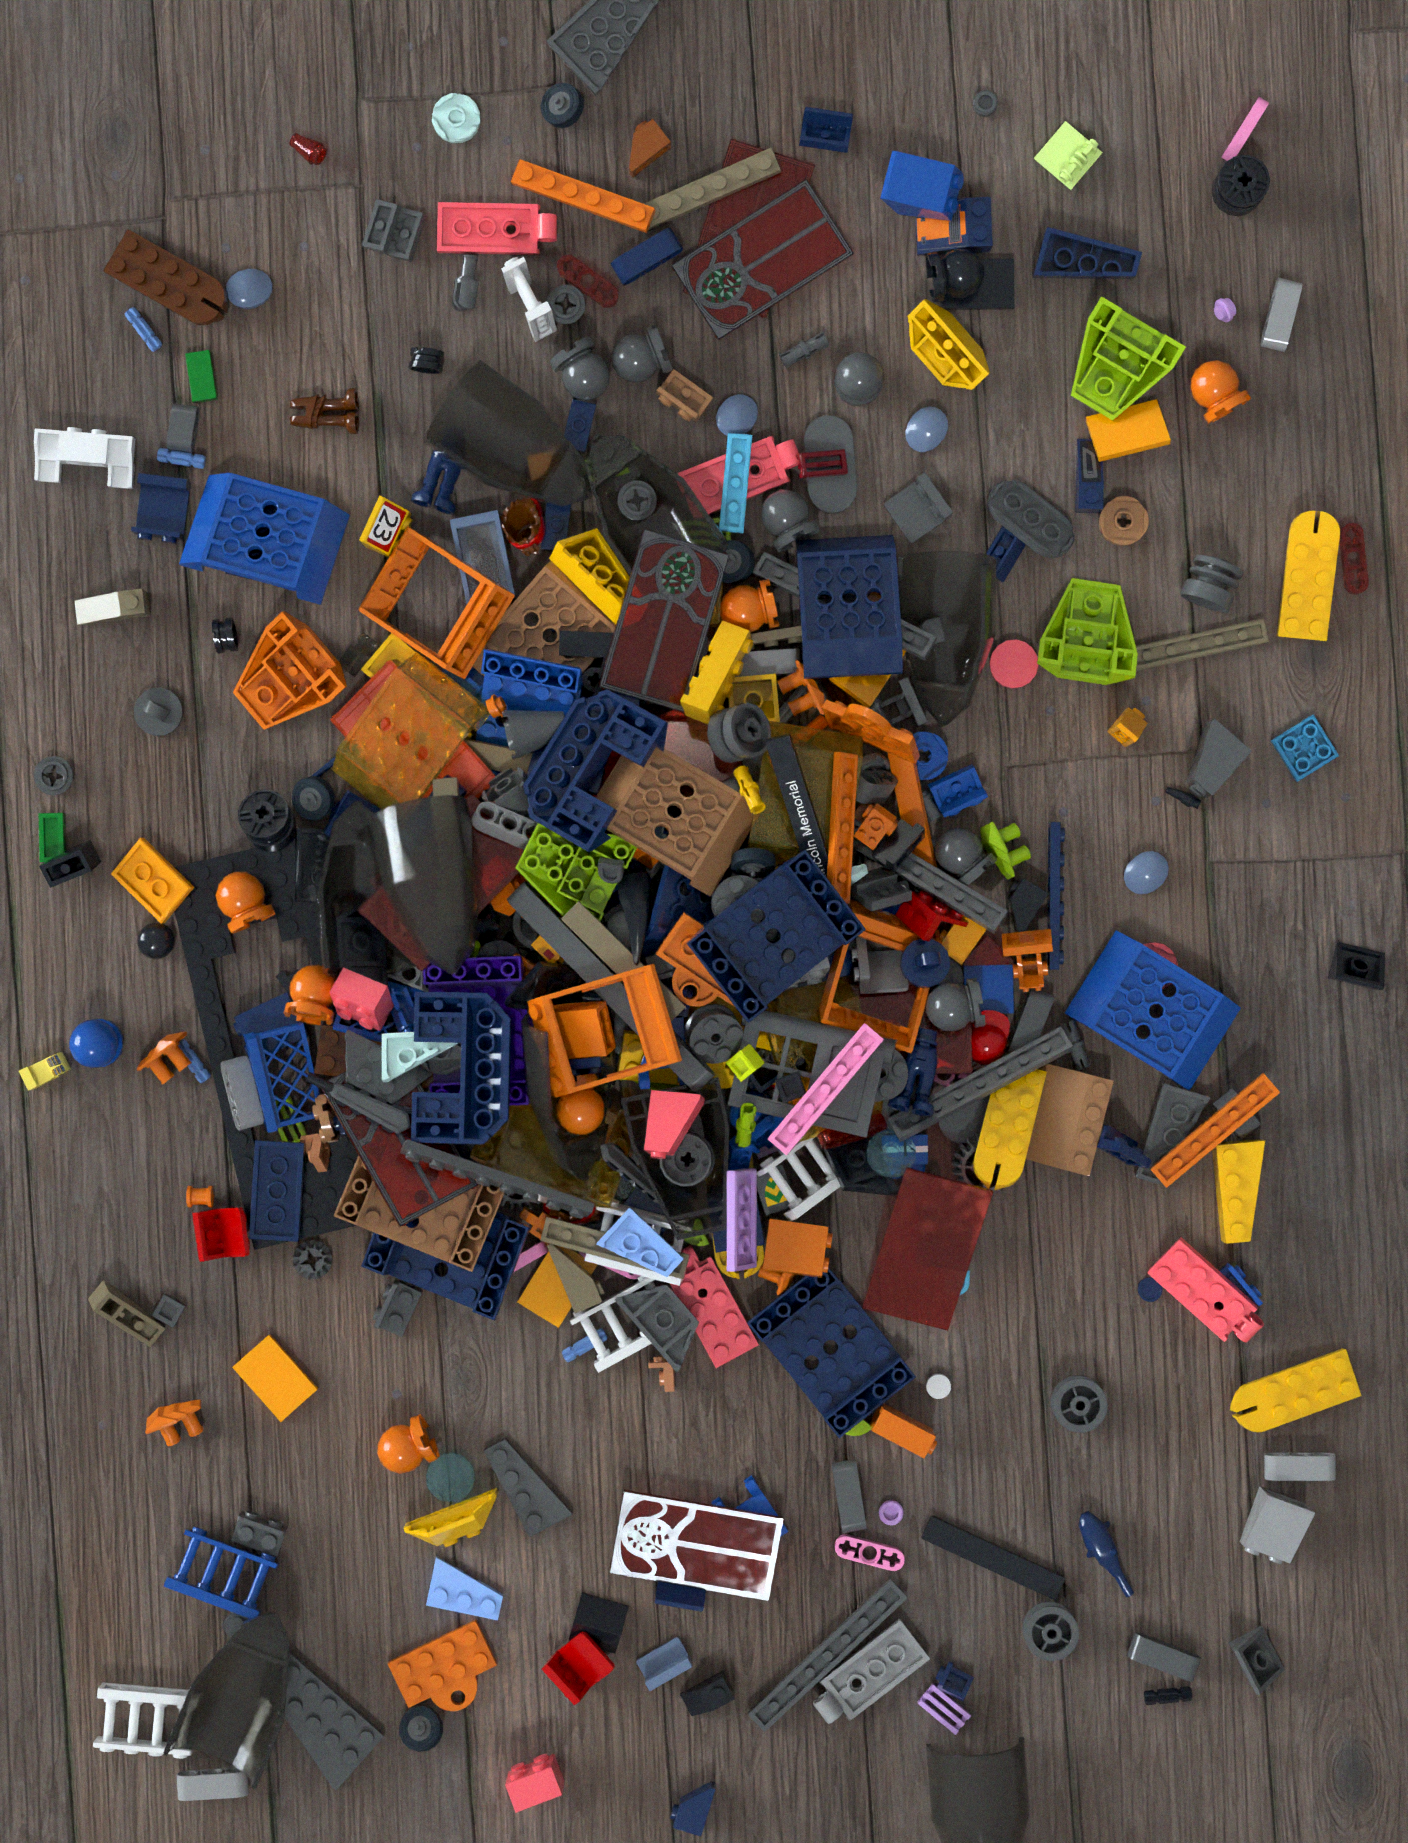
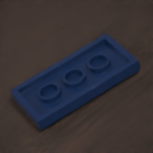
[249,1140,305,1242]

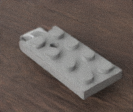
[813,1618,930,1724]

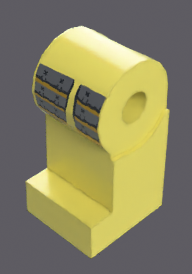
[19,1052,71,1091]

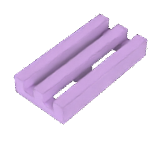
[917,1683,971,1735]

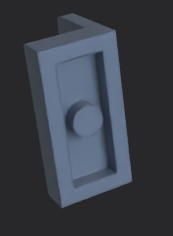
[636,1637,693,1691]

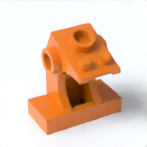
[854,803,899,850]
[1002,929,1053,992]

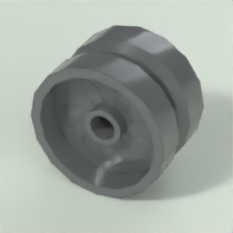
[707,703,771,763]

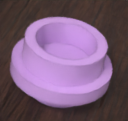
[1214,298,1236,322]

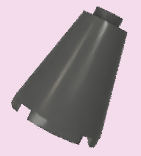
[502,710,565,759]
[482,767,536,835]

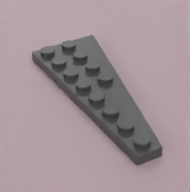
[547,0,660,96]
[221,1612,385,1790]

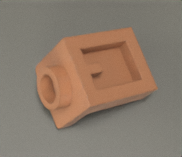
[300,1134,331,1172]
[648,1355,676,1392]

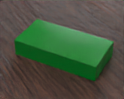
[185,350,218,403]
[38,813,66,862]

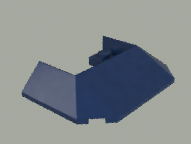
[523,689,668,853]
[411,992,512,1144]

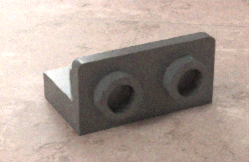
[372,1280,423,1337]
[231,1510,288,1557]

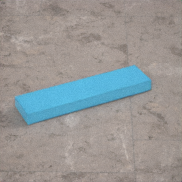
[719,433,752,534]

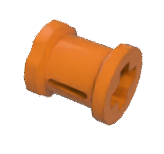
[186,1186,214,1208]

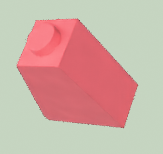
[644,1090,705,1159]

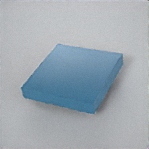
[1271,714,1339,782]

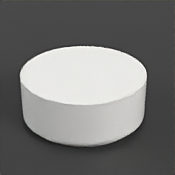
[926,1373,951,1399]

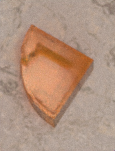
[527,452,552,481]

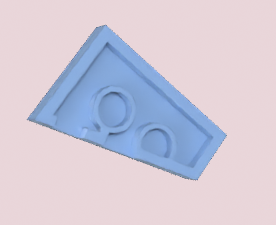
[596,1207,685,1277]
[426,1556,504,1620]

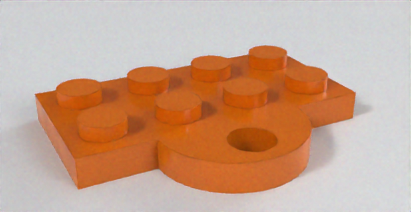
[822,699,920,764]
[656,912,736,1008]
[387,1619,497,1711]

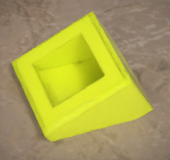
[726,1044,764,1082]

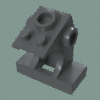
[869,677,927,727]

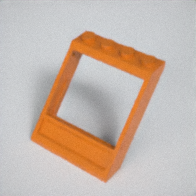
[358,526,515,679]
[819,899,942,1053]
[527,964,682,1098]

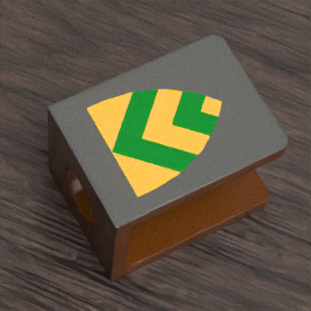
[757,1163,791,1215]

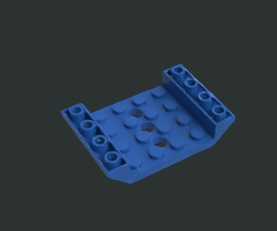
[179,473,350,605]
[476,649,583,792]
[1064,930,1241,1091]

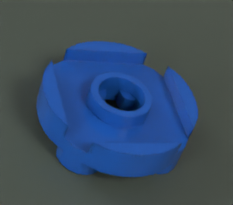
[913,732,948,781]

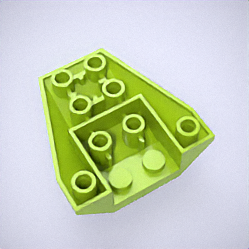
[515,823,637,921]

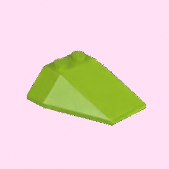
[1071,296,1186,420]
[1037,578,1138,685]

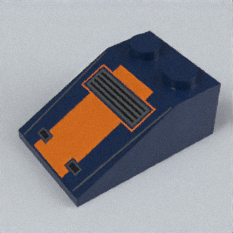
[916,197,993,256]

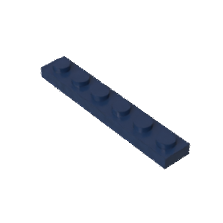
[1047,822,1065,970]

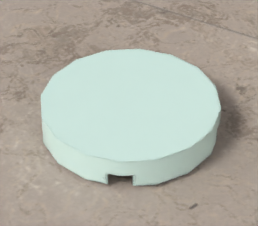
[432,93,481,143]

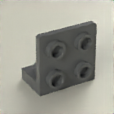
[884,472,953,544]

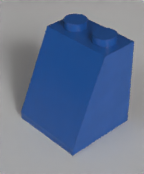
[880,151,964,221]

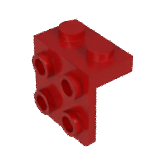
[896,890,969,942]
[192,1207,250,1262]
[541,1631,615,1705]

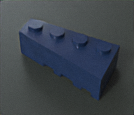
[1032,227,1142,279]

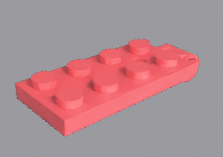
[437,202,557,255]
[678,436,799,520]
[1147,1237,1264,1343]
[669,1245,759,1368]

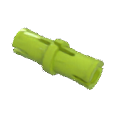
[735,1103,757,1147]

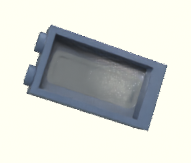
[450,510,517,605]

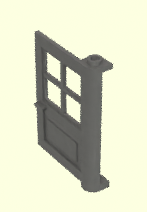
[728,1010,897,1137]

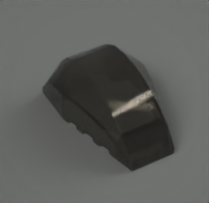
[621,1077,729,1240]

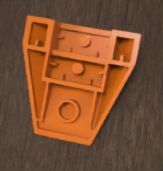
[233,611,347,730]

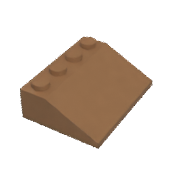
[1026,1064,1114,1176]

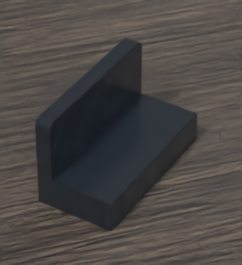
[872,820,925,873]

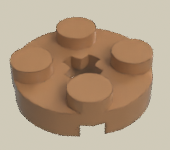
[1099,496,1149,546]
[312,1094,340,1143]

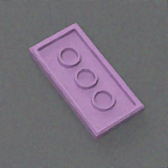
[727,1168,757,1272]

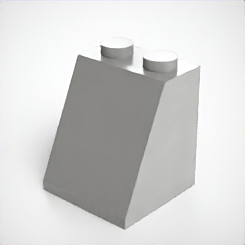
[1239,1487,1315,1564]

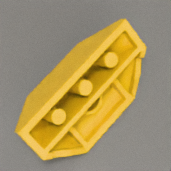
[908,299,990,390]
[404,1488,499,1547]

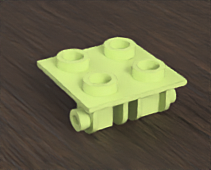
[1034,121,1103,190]

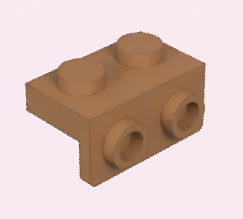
[656,369,713,422]

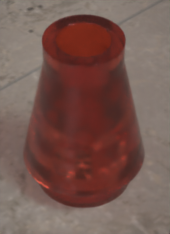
[289,133,327,165]

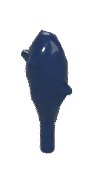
[1078,1511,1134,1597]

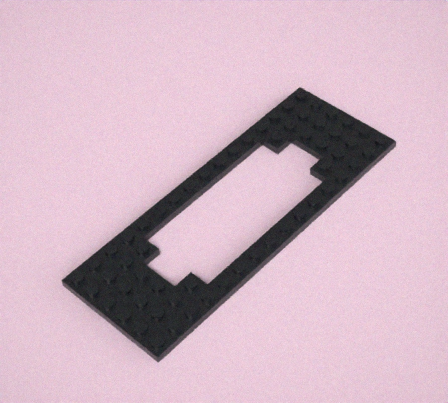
[174,839,368,1250]

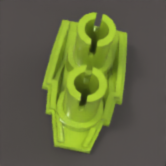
[980,822,1031,880]

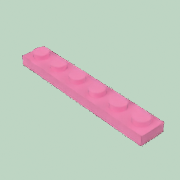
[768,1023,884,1155]

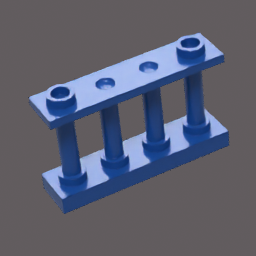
[164,1526,280,1621]

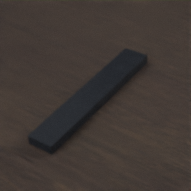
[559,631,708,662]
[921,1515,1066,1601]

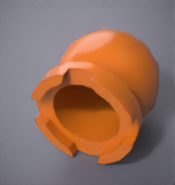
[1190,360,1252,424]
[720,579,779,633]
[216,872,275,934]
[284,965,336,1025]
[550,1074,604,1135]
[377,1414,440,1474]

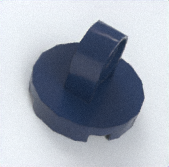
[900,939,950,988]

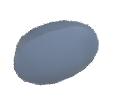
[226,269,272,310]
[716,394,758,436]
[905,406,948,452]
[1124,851,1169,894]

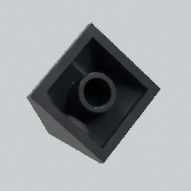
[1328,942,1385,990]
[568,1592,629,1654]

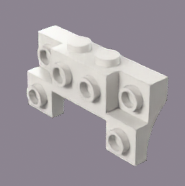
[34,427,136,489]

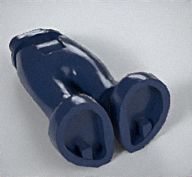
[411,425,466,515]
[888,1028,938,1116]

